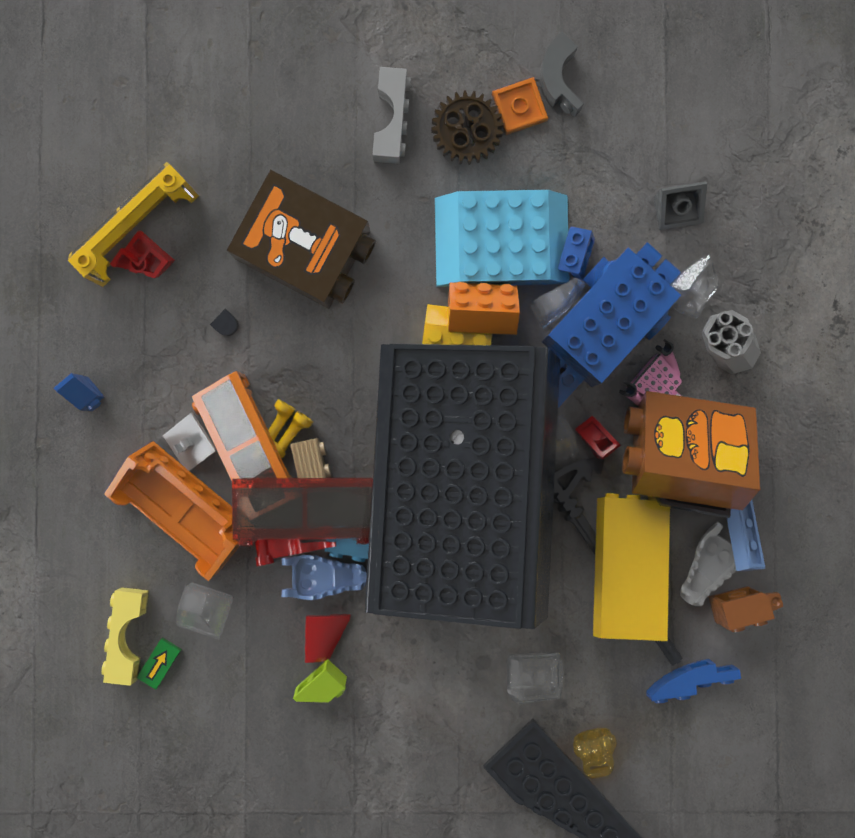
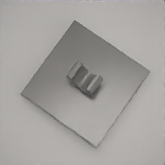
[163,412,217,471]

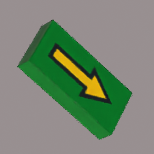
[137,638,182,690]

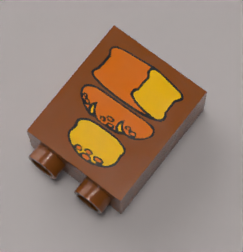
[622,391,760,510]

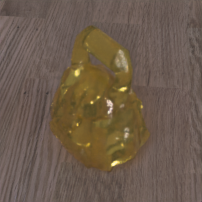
[573,728,617,779]

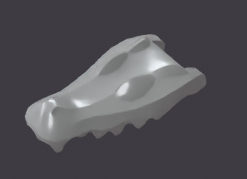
[680,521,737,606]

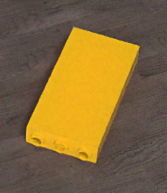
[593,493,670,641]

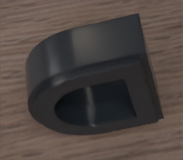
[210,309,238,336]

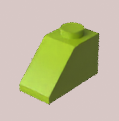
[293,659,347,702]

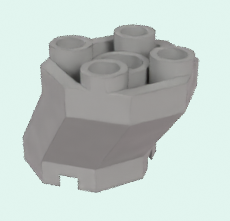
[701,310,761,374]

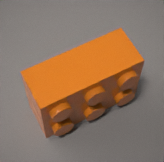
[448,282,520,335]

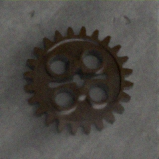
[431,90,504,165]

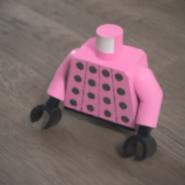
[619,339,682,406]

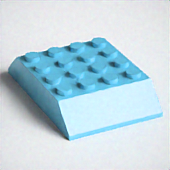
[435,190,570,287]

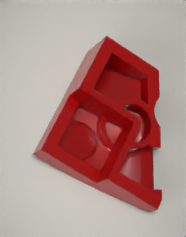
[110,231,175,278]
[305,614,351,663]

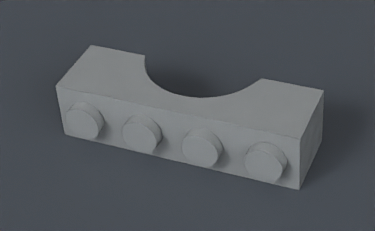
[373,67,411,164]

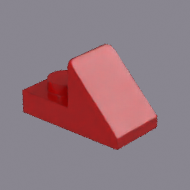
[575,416,621,460]

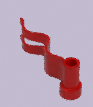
[253,524,336,566]

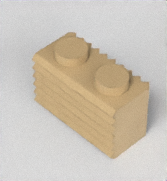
[291,438,331,488]

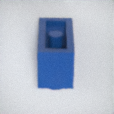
[54,373,105,411]

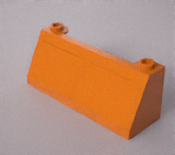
[104,441,256,581]

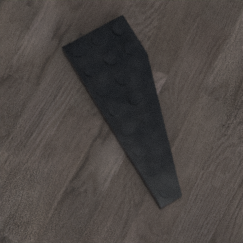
[483,719,642,838]

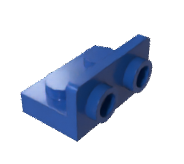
[558,227,595,281]

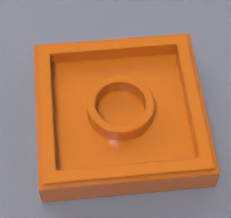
[492,77,548,135]

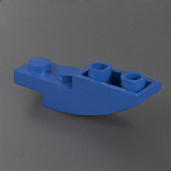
[646,659,741,703]

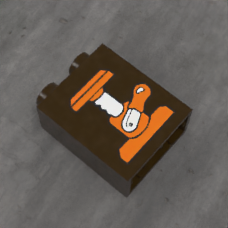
[227,169,376,309]

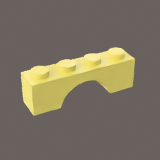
[101,588,149,686]

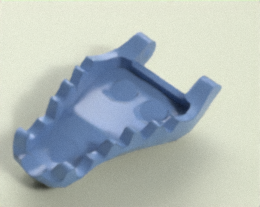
[281,555,367,600]

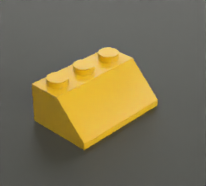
[422,304,492,345]

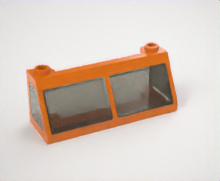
[192,371,302,519]

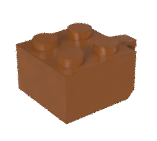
[708,586,783,632]

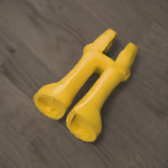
[253,399,313,468]

